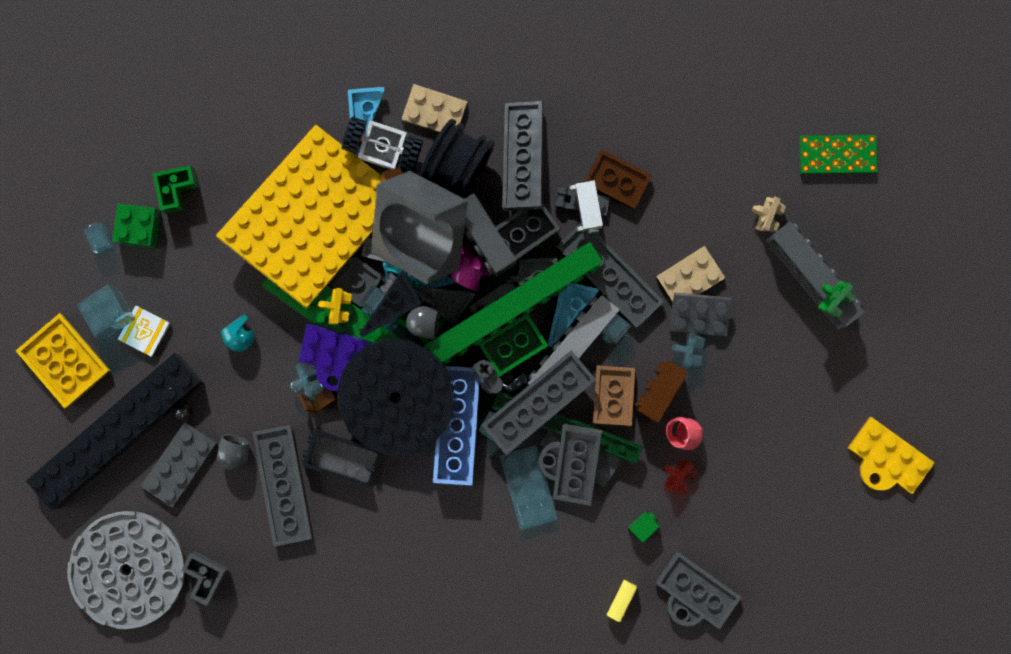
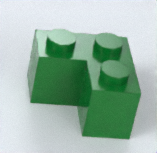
[153,165,199,214]

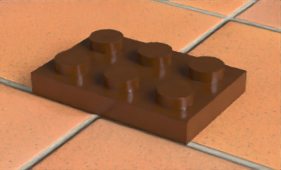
[584,149,652,210]

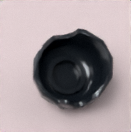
[500,367,527,394]

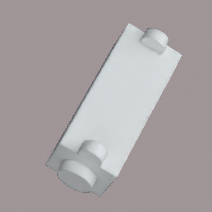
[570,180,603,234]

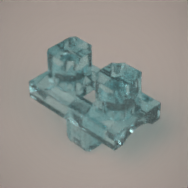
[672,332,705,368]
[289,363,324,400]

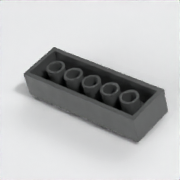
[766,221,864,330]

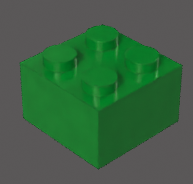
[112,204,161,249]

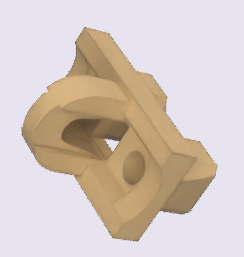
[752,197,786,232]

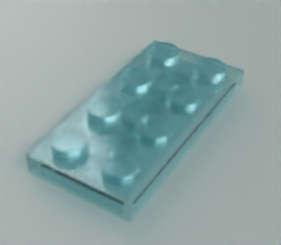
[500,445,557,530]

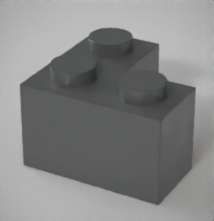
[181,551,230,606]

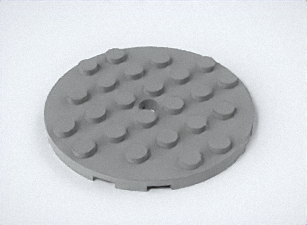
[67,511,185,629]

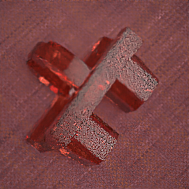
[663,458,698,495]

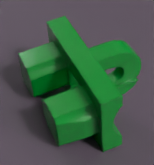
[818,281,856,317]

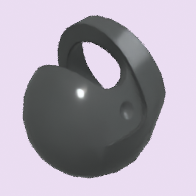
[406,306,440,340]
[217,434,249,470]

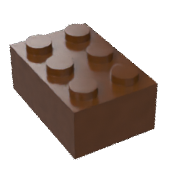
[634,360,688,423]

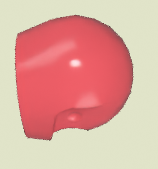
[666,417,704,450]

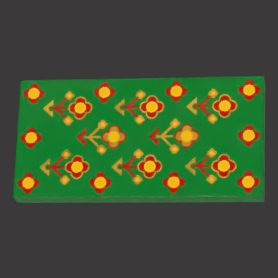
[799,135,877,174]

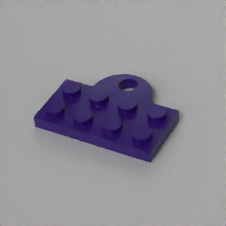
[298,323,374,391]

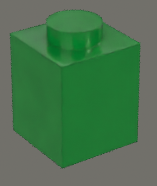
[628,511,660,543]

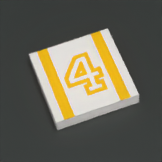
[118,306,171,357]

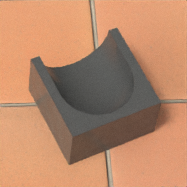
[371,171,468,285]

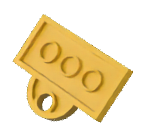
[848,417,935,494]

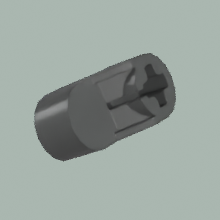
[472,360,503,394]

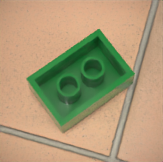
[478,314,548,378]

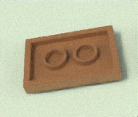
[593,366,635,426]

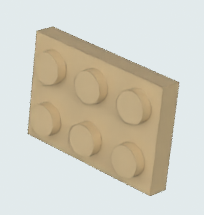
[402,84,467,133]
[656,246,725,302]

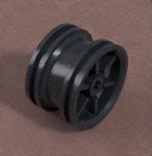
[419,118,495,199]

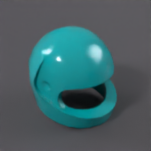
[221,314,254,352]

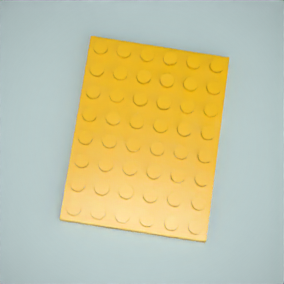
[216,125,381,309]

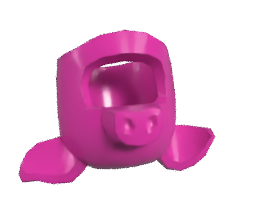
[449,245,491,292]

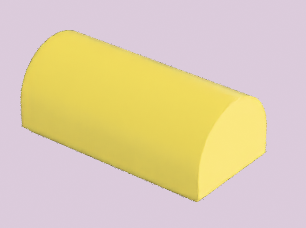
[607,580,638,622]

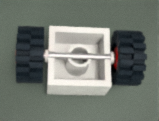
[341,116,424,172]

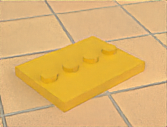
[16,313,111,409]

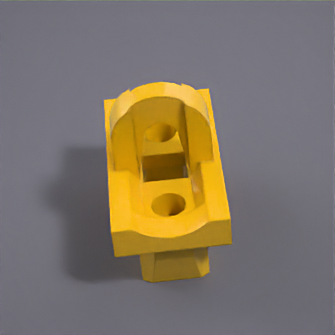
[318,288,352,324]

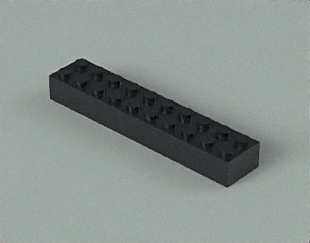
[26,353,204,511]

